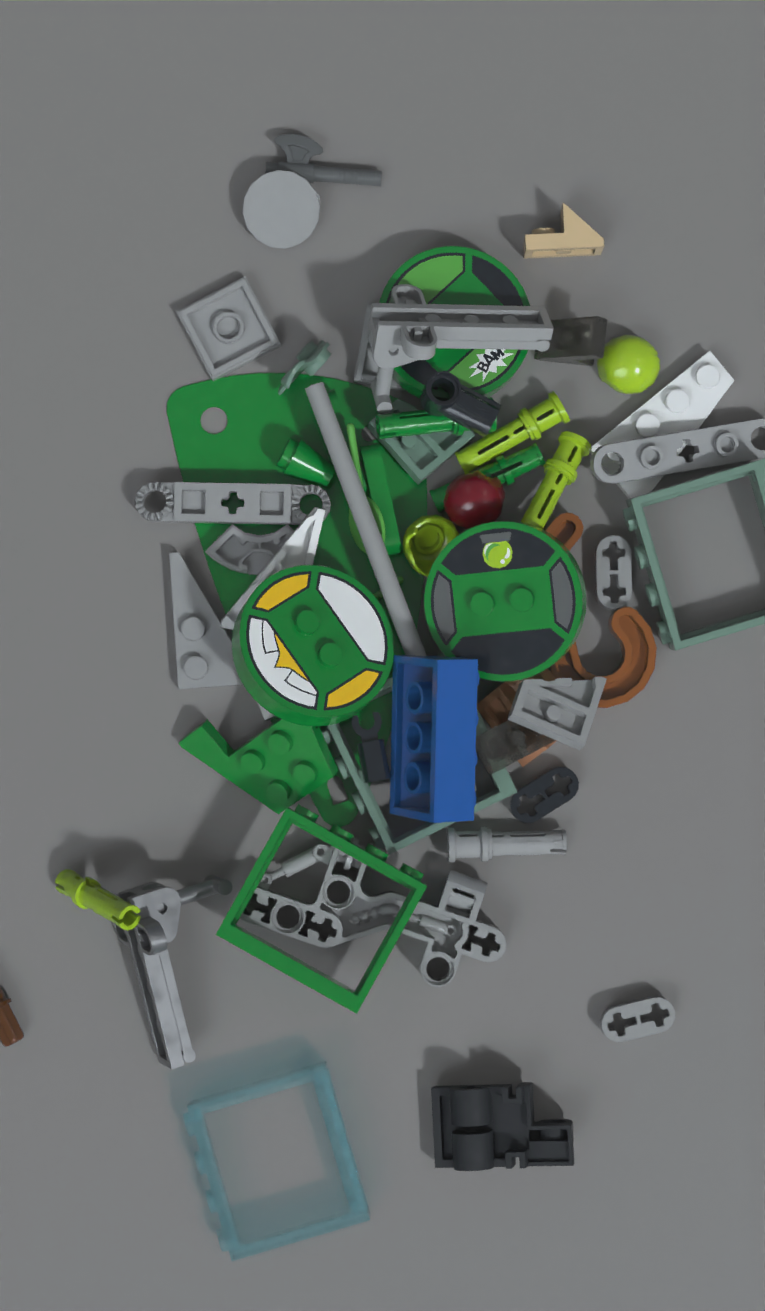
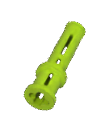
[454,391,570,474]
[521,431,592,529]

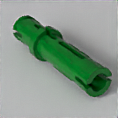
[429,443,545,513]

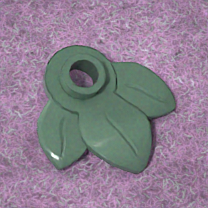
[278,340,331,395]

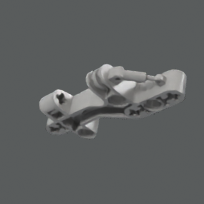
[233,837,507,987]

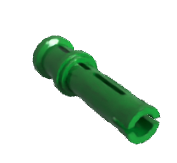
[375,397,497,440]

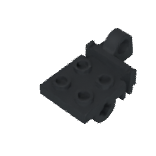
[431,1082,574,1171]

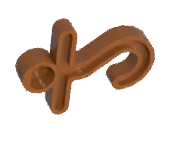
[545,512,657,708]

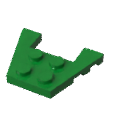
[178,718,338,814]

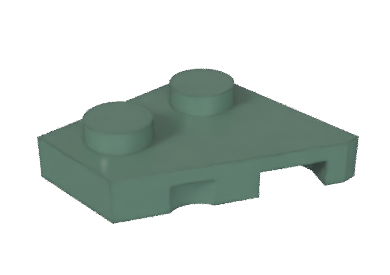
[367,399,475,485]

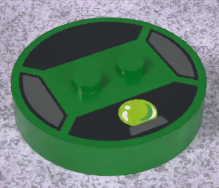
[424,521,587,682]

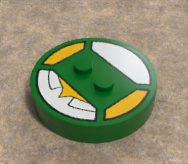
[232,565,394,727]

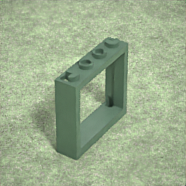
[623,458,765,651]
[319,653,517,855]

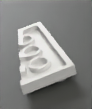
[590,351,735,499]

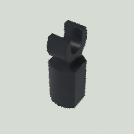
[352,711,391,783]

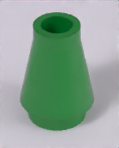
[276,438,335,487]

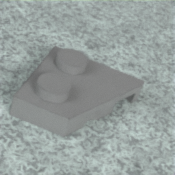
[507,677,607,750]

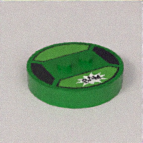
[379,246,530,401]

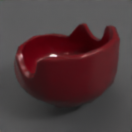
[444,470,505,529]

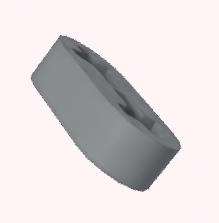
[595,535,632,611]
[600,996,675,1042]

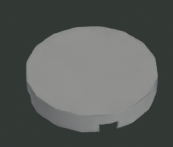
[243,170,321,249]

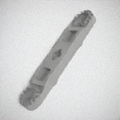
[590,419,765,483]
[135,482,331,525]

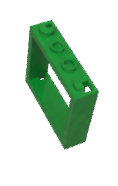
[216,804,427,1014]

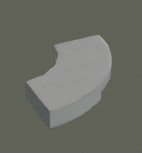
[205,524,295,575]

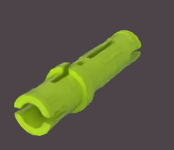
[55,869,141,930]

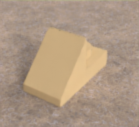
[523,203,604,259]

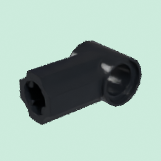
[420,371,502,437]

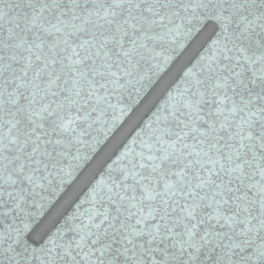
[305,382,477,791]

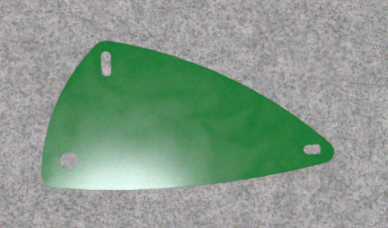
[167,373,427,827]

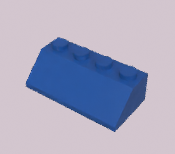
[389,655,480,823]

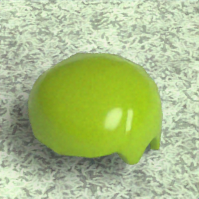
[597,335,660,394]
[403,514,460,577]

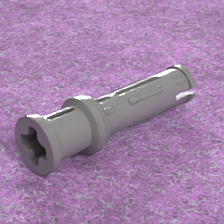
[447,826,567,863]

